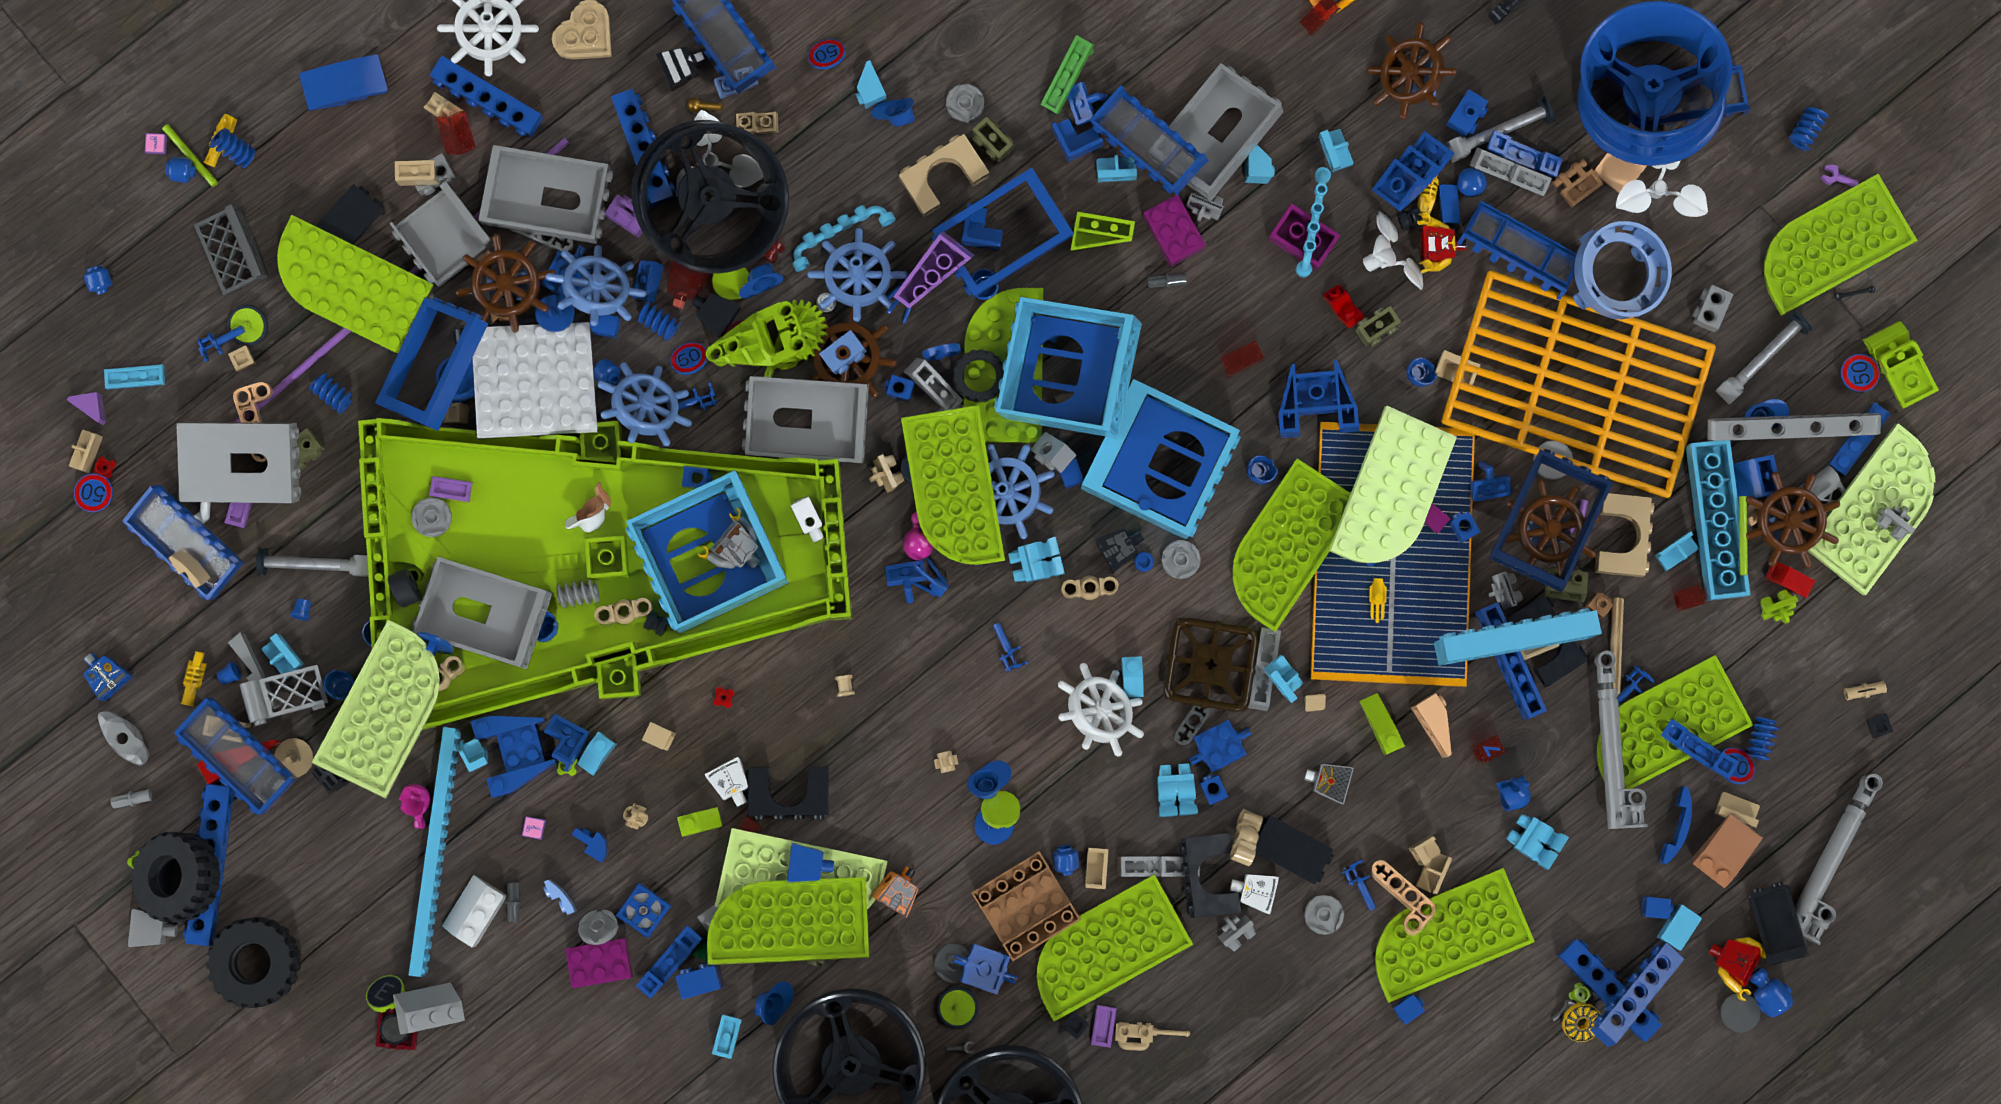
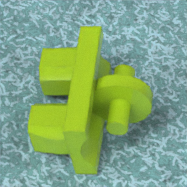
[1760,589,1798,624]

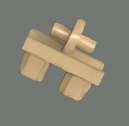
[424,92,464,128]
[869,454,904,493]

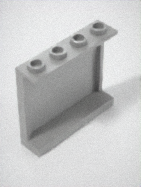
[390,181,494,287]

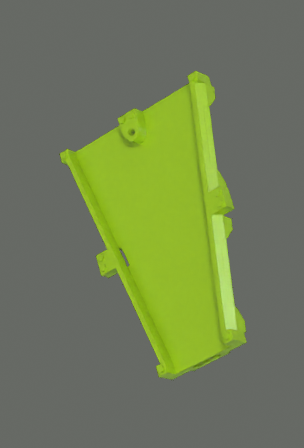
[358,418,853,730]

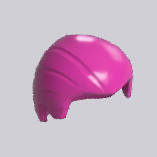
[903,512,934,560]
[399,784,430,829]

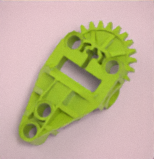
[706,300,828,370]

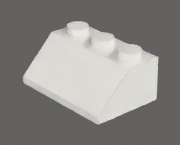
[442,875,507,947]

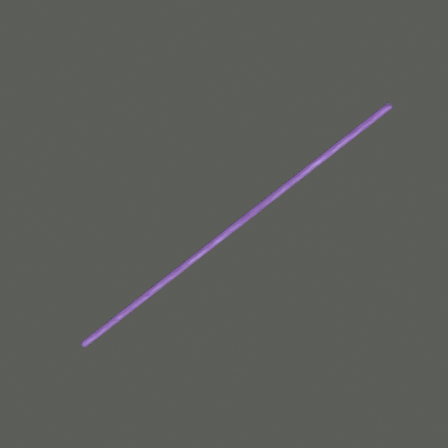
[235,137,569,422]

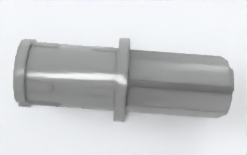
[111,789,152,808]

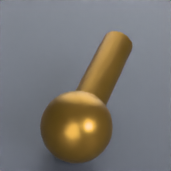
[687,97,723,113]

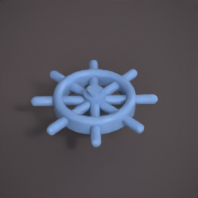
[807,228,909,322]
[546,245,646,326]
[598,362,692,446]
[987,444,1055,539]

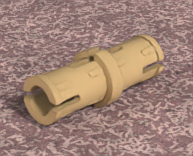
[1844,681,1887,701]

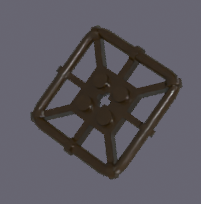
[1164,617,1258,712]

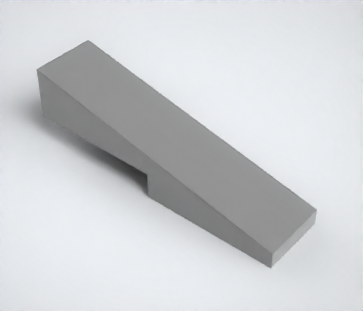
[1469,148,1552,196]
[1248,627,1281,711]
[228,632,279,709]
[1117,856,1200,877]

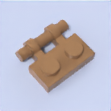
[1552,159,1604,208]

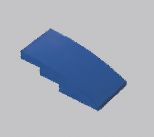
[299,54,388,111]
[1372,131,1455,211]

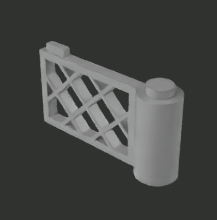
[1796,466,1846,515]
[239,665,328,726]

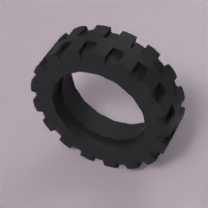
[954,349,1004,403]

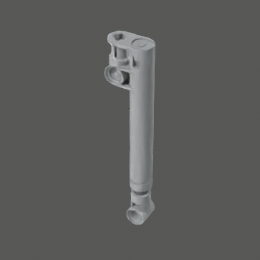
[1594,651,1648,829]
[1795,774,1883,945]

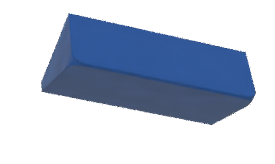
[1438,184,1461,225]
[631,260,663,302]

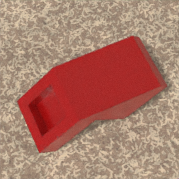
[1323,284,1365,328]
[1765,562,1816,598]

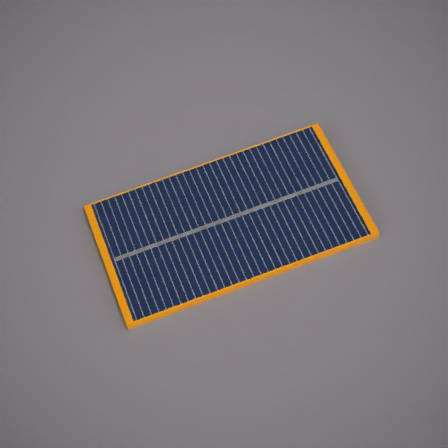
[1310,422,1475,687]

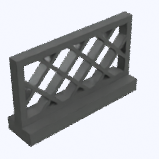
[194,204,269,295]

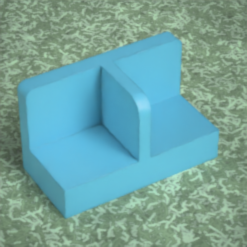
[1318,129,1353,172]
[1096,155,1137,182]
[1654,532,1699,571]
[262,633,305,679]
[1263,655,1303,703]
[459,739,488,772]
[1657,904,1702,951]
[712,1014,742,1059]

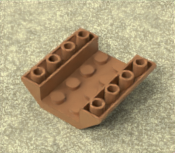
[972,851,1081,961]

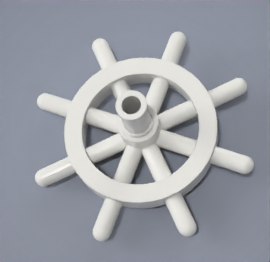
[437,0,539,76]
[1058,663,1144,757]

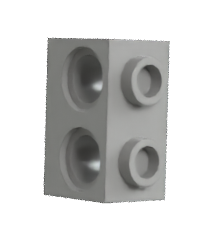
[415,154,456,196]
[1692,285,1733,332]

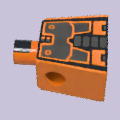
[870,866,919,918]

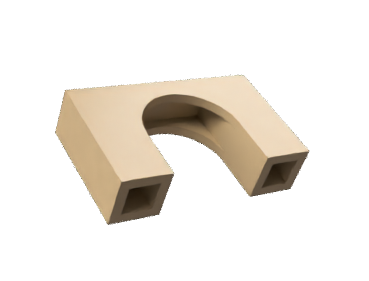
[899,134,989,218]
[1594,493,1654,577]

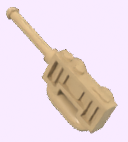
[1115,1022,1190,1051]

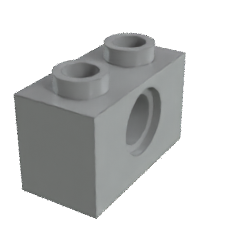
[1030,432,1076,473]

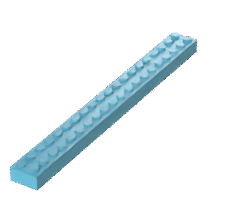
[409,727,461,977]

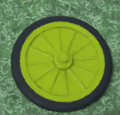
[228,305,268,346]
[937,986,979,1029]

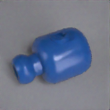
[1749,967,1793,1018]

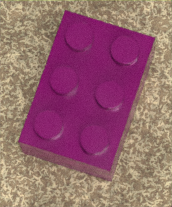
[1142,195,1206,268]
[1268,203,1341,272]
[565,938,634,988]

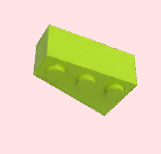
[1071,212,1135,251]

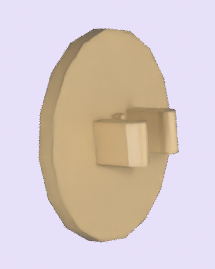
[274,738,314,777]

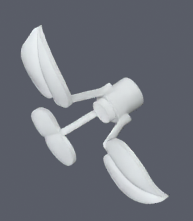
[676,110,763,196]
[1616,161,1708,217]
[1363,211,1423,290]

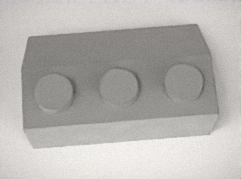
[393,983,465,1034]

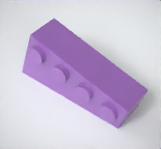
[893,232,974,308]

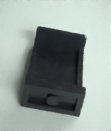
[316,184,386,245]
[1255,815,1334,885]
[1748,882,1809,966]

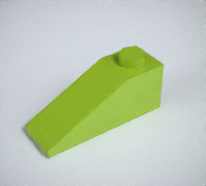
[1359,693,1405,755]

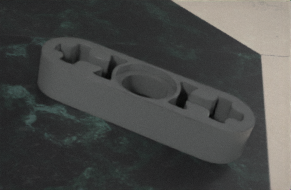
[1174,696,1214,745]

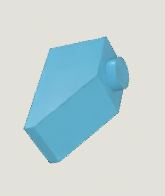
[855,60,887,109]
[1244,145,1275,184]
[1121,656,1144,698]
[578,732,617,776]

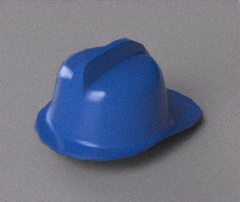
[871,98,915,127]
[739,263,783,298]
[1744,399,1790,430]
[967,760,1012,799]
[753,981,794,1025]

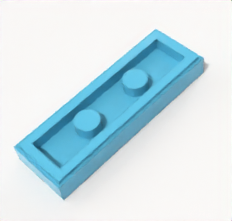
[104,364,165,390]

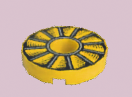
[1562,1003,1600,1042]

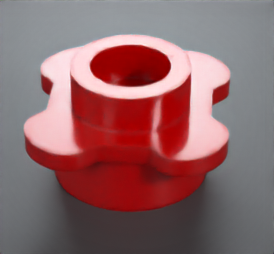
[93,457,116,479]
[713,687,735,708]

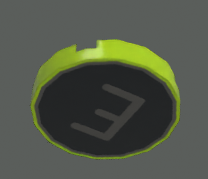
[366,975,406,1012]

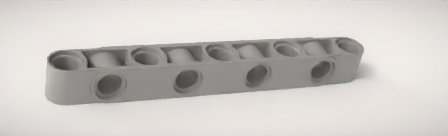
[1707,413,1881,441]

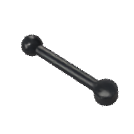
[1835,286,1876,300]

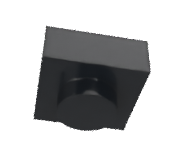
[1866,713,1893,738]
[1062,1011,1089,1039]

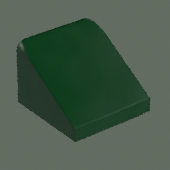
[690,936,708,963]

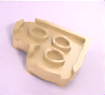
[552,0,612,59]

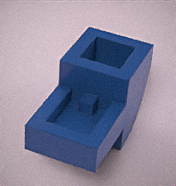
[572,827,609,863]

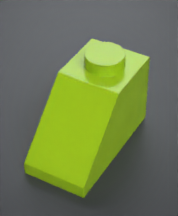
[677,807,723,837]

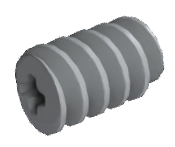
[556,579,600,608]

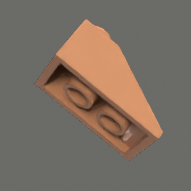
[1693,813,1763,888]

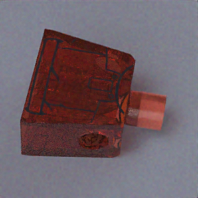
[667,260,709,309]

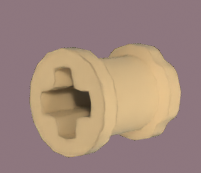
[835,675,855,697]

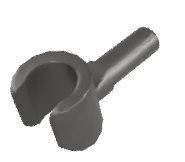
[1552,1000,1577,1022]
[947,1041,975,1054]

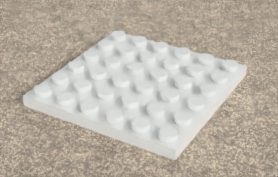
[473,322,597,438]

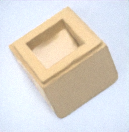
[443,403,469,424]
[1304,694,1326,712]

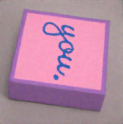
[145,133,167,154]
[522,816,546,840]

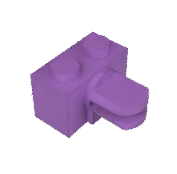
[604,194,643,238]

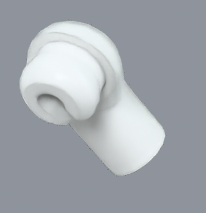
[194,502,211,524]

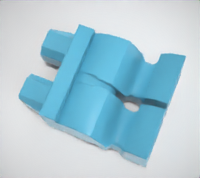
[1008,536,1065,583]
[1157,764,1198,817]
[1506,814,1569,870]

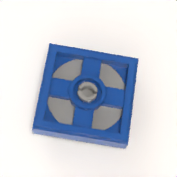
[616,883,672,938]

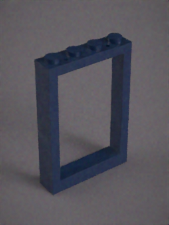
[1489,449,1613,592]

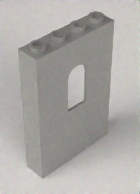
[1148,63,1283,201]
[479,145,613,244]
[742,376,869,463]
[177,422,301,503]
[412,557,552,669]

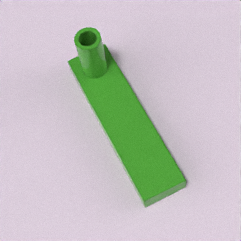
[1040,35,1094,114]

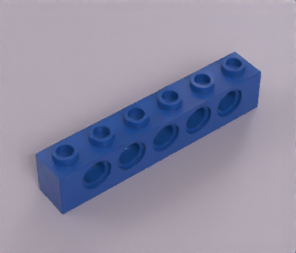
[430,56,544,138]
[611,88,676,208]
[1475,602,1547,720]
[1556,939,1662,1042]
[1590,943,1684,1047]

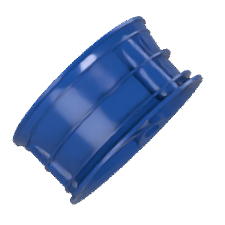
[1578,1,1732,166]

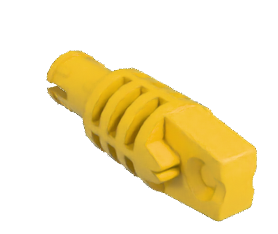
[203,114,237,168]
[1417,175,1439,214]
[181,651,206,707]

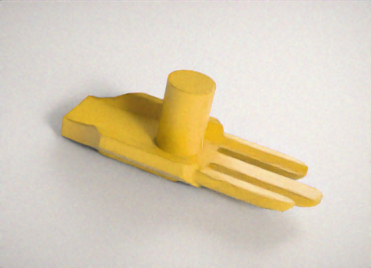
[1369,578,1387,623]

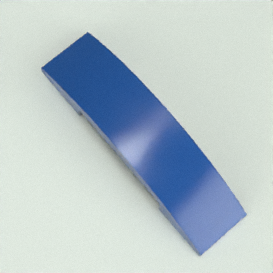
[1487,130,1562,177]
[1661,719,1739,779]
[1659,786,1692,864]
[636,925,703,999]

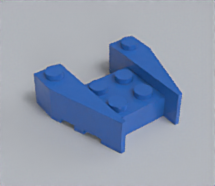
[1279,360,1360,438]
[471,716,558,798]

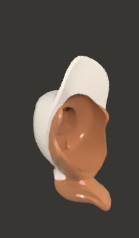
[565,482,611,532]

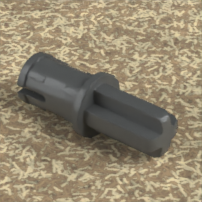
[1147,273,1187,289]
[505,882,521,922]

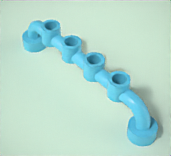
[1296,167,1331,278]
[792,205,896,272]

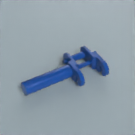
[197,326,245,362]
[678,382,717,411]
[993,623,1029,672]
[1617,666,1655,705]
[1341,859,1377,911]

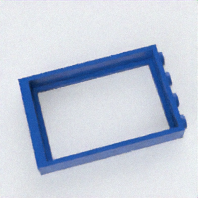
[931,168,1074,298]
[375,297,488,431]

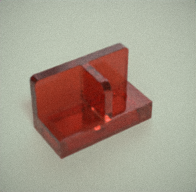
[1300,0,1341,36]
[436,111,476,155]
[1220,340,1265,378]

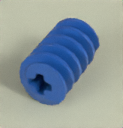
[1789,107,1829,151]
[210,129,255,168]
[638,300,681,341]
[308,372,352,414]
[1746,717,1780,761]

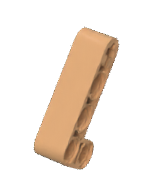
[233,382,273,462]
[1371,860,1436,936]

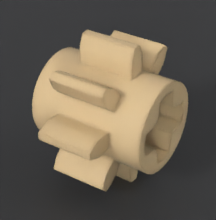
[934,751,958,773]
[623,803,648,830]

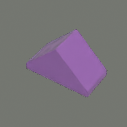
[67,392,106,425]

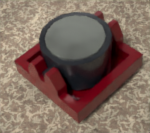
[375,1008,418,1050]

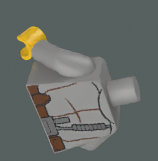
[698,508,761,569]

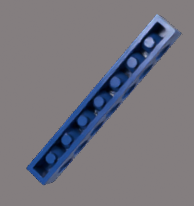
[183,784,234,946]

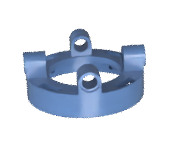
[1573,221,1672,319]

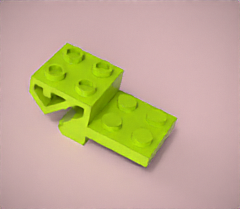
[1863,321,1939,409]

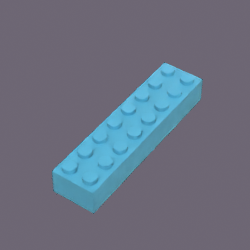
[1686,440,1750,601]
[1434,608,1602,666]

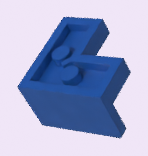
[1051,118,1103,162]
[962,203,1003,251]
[544,714,589,772]

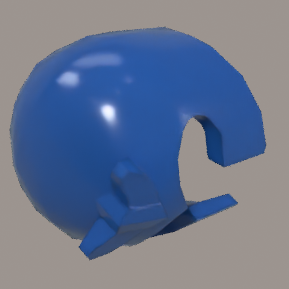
[1496,775,1531,811]

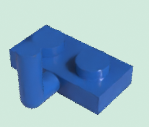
[1067,82,1109,126]
[1471,461,1511,502]
[884,560,926,603]

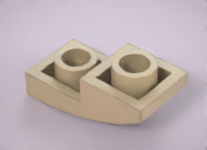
[736,112,778,134]
[168,549,211,588]

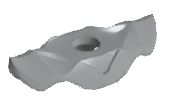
[98,711,149,766]

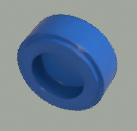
[1134,552,1154,572]

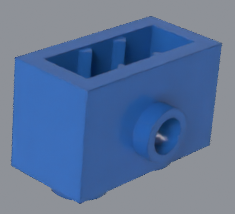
[1446,89,1488,138]

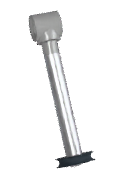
[1444,96,1555,163]
[1715,310,1812,405]
[256,547,369,577]

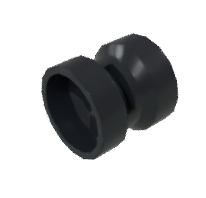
[1397,207,1422,230]
[643,610,669,637]

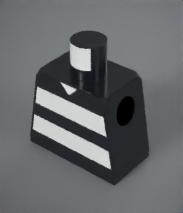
[656,47,705,92]

